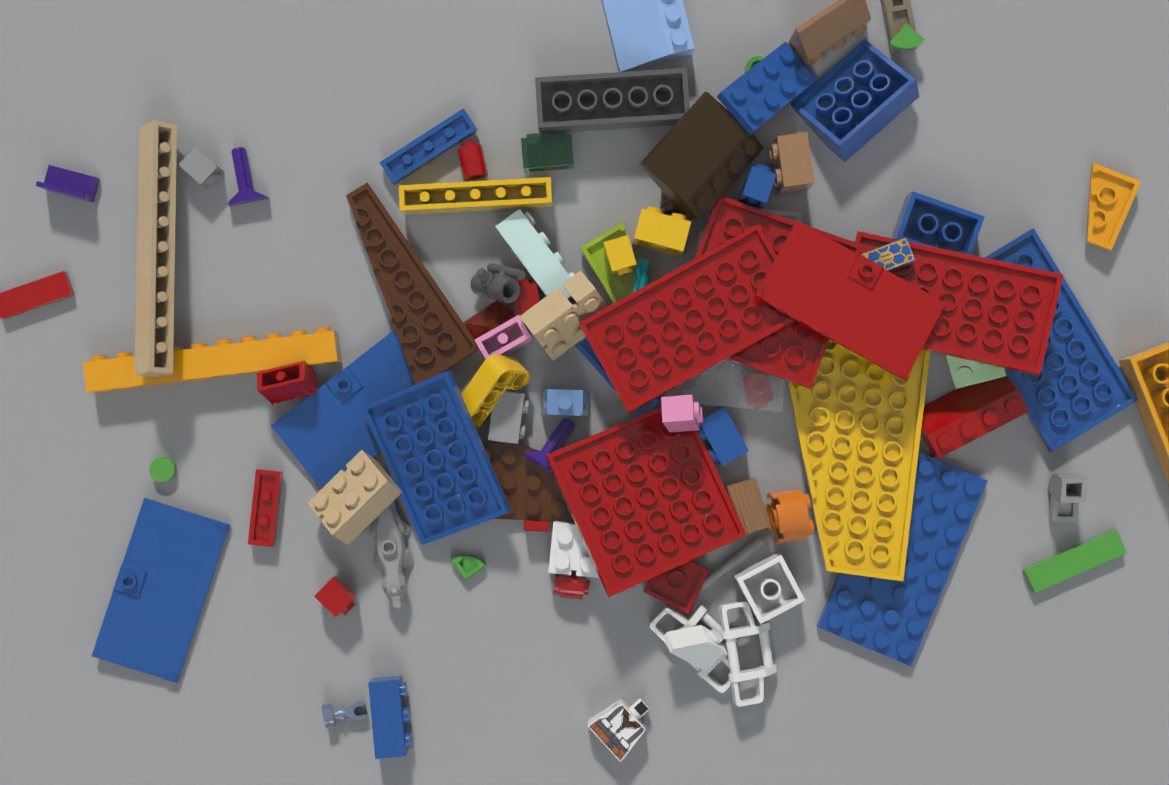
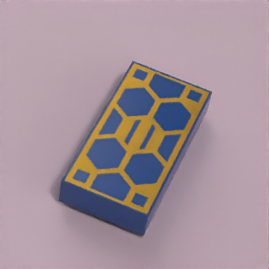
[860,237,916,272]

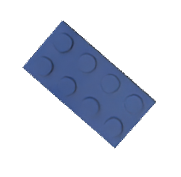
[717,41,818,135]

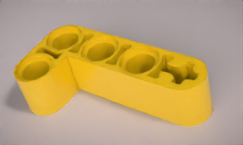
[461,354,531,431]

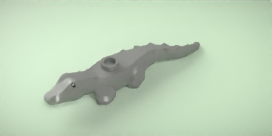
[369,472,414,609]

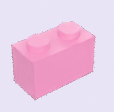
[475,315,533,359]
[661,395,704,432]

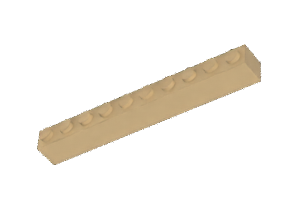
[134,120,177,377]

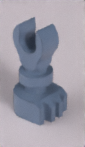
[322,701,367,728]

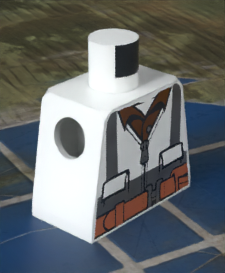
[588,698,650,762]

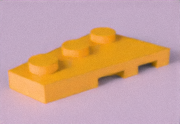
[1086,163,1141,252]

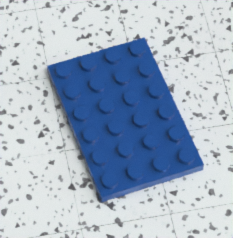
[361,369,511,545]

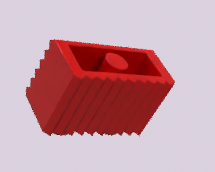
[257,360,317,405]

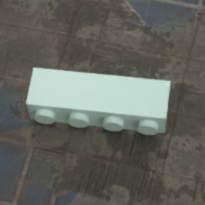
[495,209,574,300]

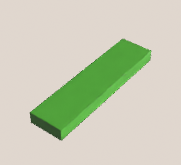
[1023,529,1127,593]

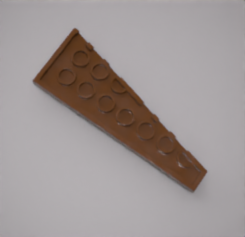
[346,182,479,384]

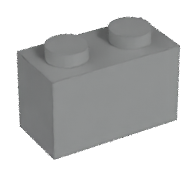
[488,391,529,444]

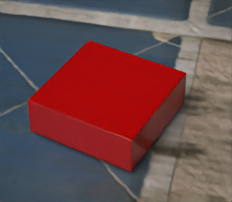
[524,520,550,532]

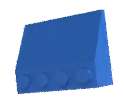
[790,39,920,162]

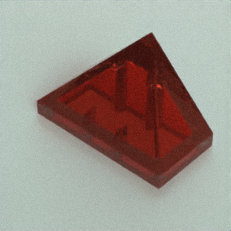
[463,300,517,339]

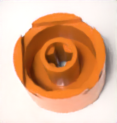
[766,489,814,544]

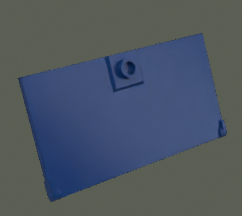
[271,329,415,489]
[92,498,230,683]

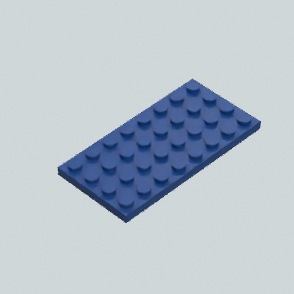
[984,228,1138,452]
[817,452,988,666]

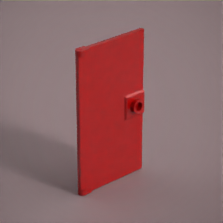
[754,220,946,381]

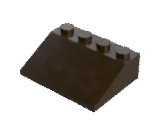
[640,92,764,220]

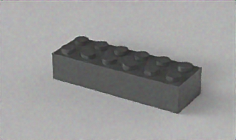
[535,68,690,134]

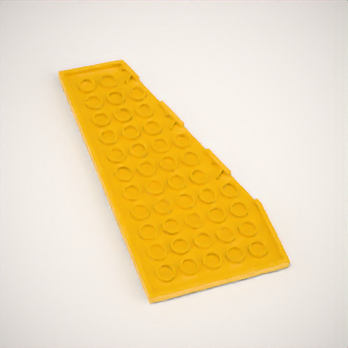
[787,339,930,581]

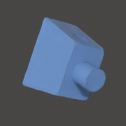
[541,389,590,416]

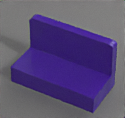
[36,165,100,203]

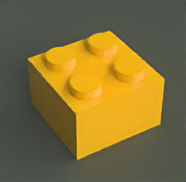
[632,206,691,257]

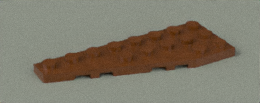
[483,443,574,522]

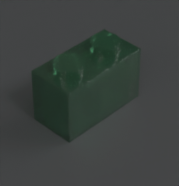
[521,131,574,173]

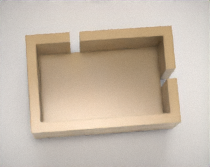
[519,271,607,361]
[308,450,402,545]

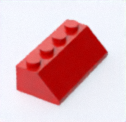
[921,376,1029,458]

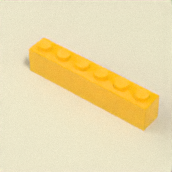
[398,177,553,215]

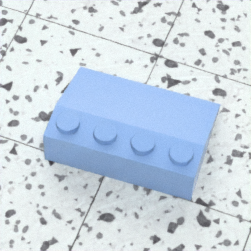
[602,0,694,72]

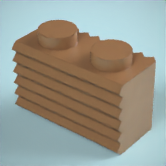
[725,477,771,534]

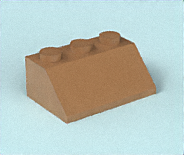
[789,0,871,65]

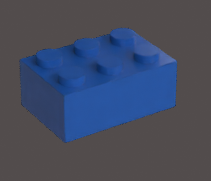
[891,191,985,255]

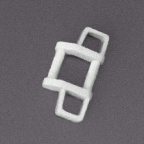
[719,601,777,707]
[650,604,738,693]

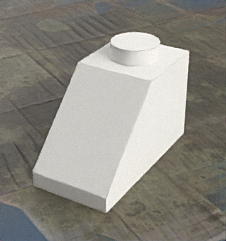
[663,625,726,672]

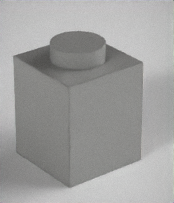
[178,146,223,189]

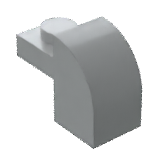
[1048,473,1088,521]

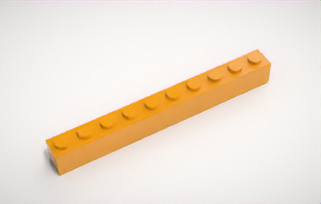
[83,327,342,393]

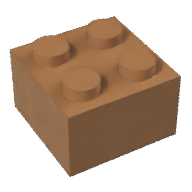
[768,132,815,195]

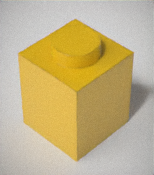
[603,235,637,276]

